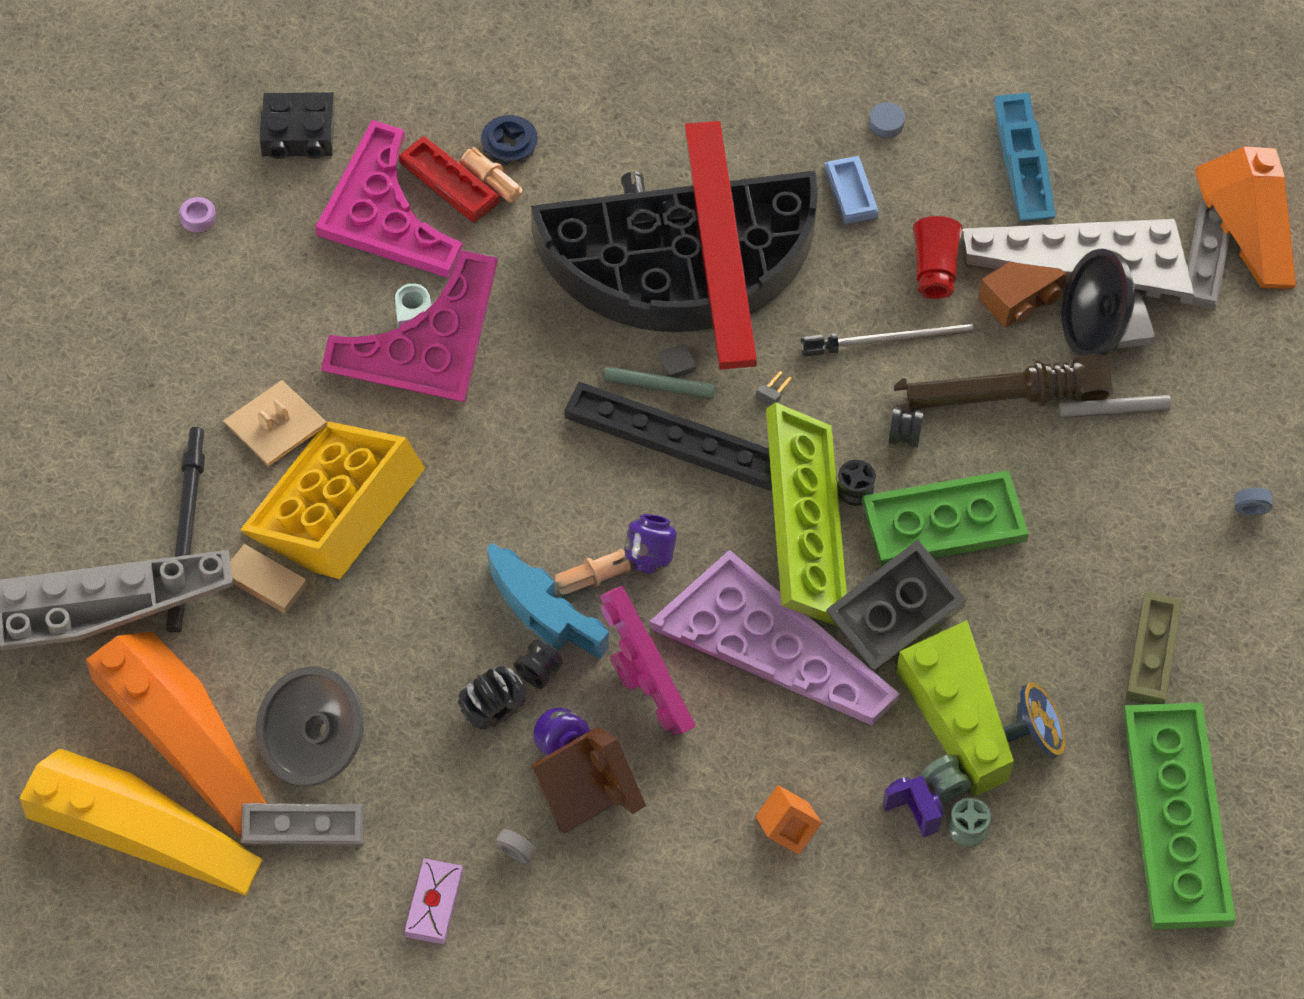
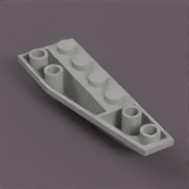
[0,550,233,650]

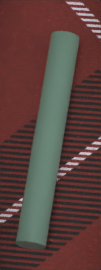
[604,366,715,399]

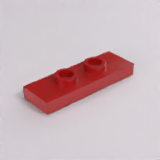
[399,136,500,223]

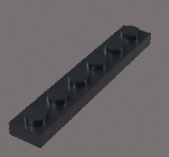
[564,382,772,491]

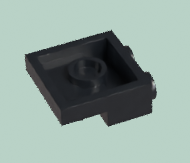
[260,92,335,159]

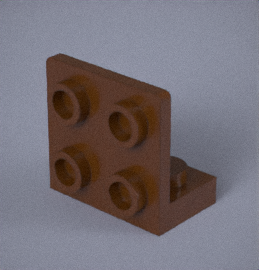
[531,727,646,833]

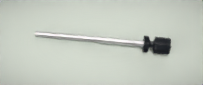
[800,324,973,356]

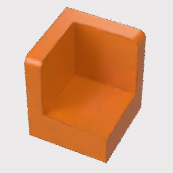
[756,785,822,854]

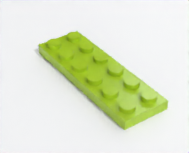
[766,402,847,627]

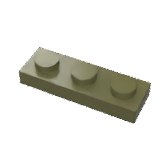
[1125,592,1183,704]

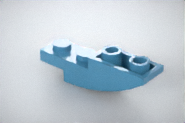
[487,543,609,659]

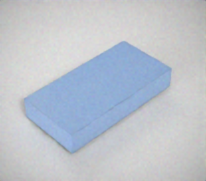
[824,156,879,224]

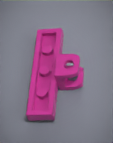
[600,586,696,735]

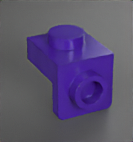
[883,776,944,837]

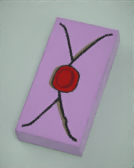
[404,858,463,945]

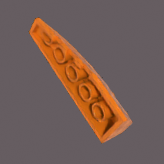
[86,631,267,838]

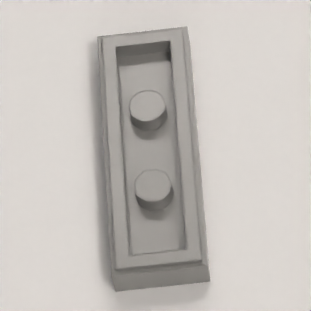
[241,803,364,846]

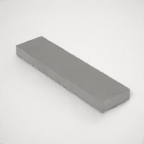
[1180,194,1231,310]

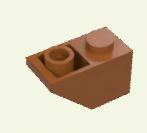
[978,262,1066,328]

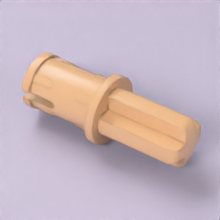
[460,147,522,203]
[554,549,631,596]

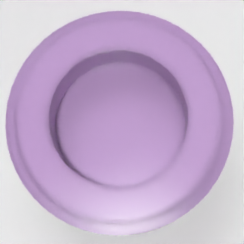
[179,197,216,232]

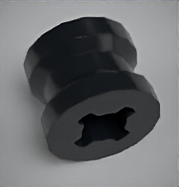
[888,407,923,448]
[837,459,876,506]
[513,639,563,689]

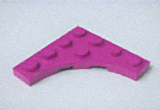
[315,120,463,278]
[321,250,498,403]

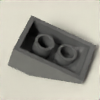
[826,540,966,671]

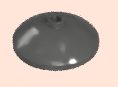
[256,666,364,786]

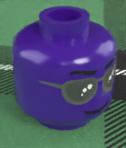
[624,514,677,573]
[533,707,590,756]

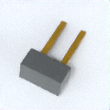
[755,371,792,406]

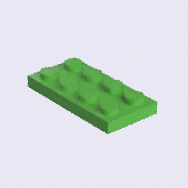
[862,470,1029,568]

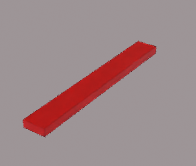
[685,121,757,370]

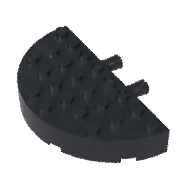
[531,170,818,332]

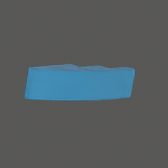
[993,92,1056,222]

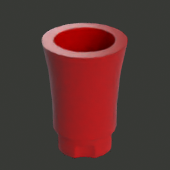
[912,216,963,299]

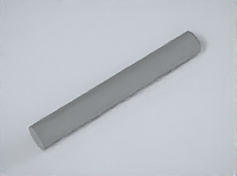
[1059,395,1171,417]

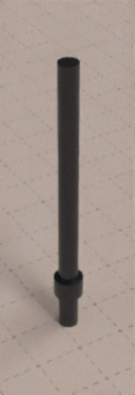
[166,427,205,632]

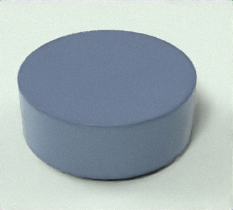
[869,102,905,138]
[1234,488,1273,515]

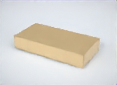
[230,544,308,614]

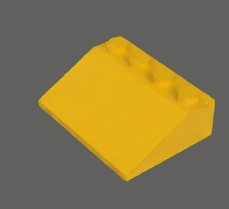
[240,421,425,579]

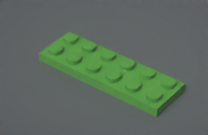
[1123,703,1236,930]

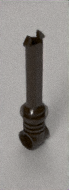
[894,354,1113,413]

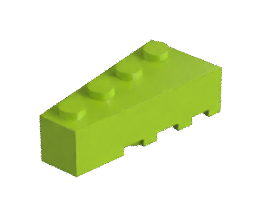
[896,620,1014,797]

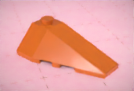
[1195,146,1296,289]

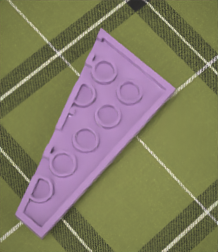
[649,550,900,725]

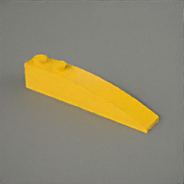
[19,748,262,896]

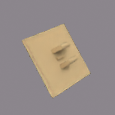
[223,380,327,467]

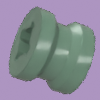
[922,754,972,803]
[948,798,991,847]

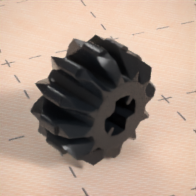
[458,666,527,729]

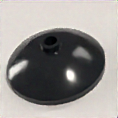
[1061,248,1135,357]

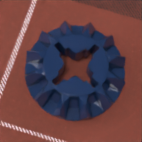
[481,115,538,165]

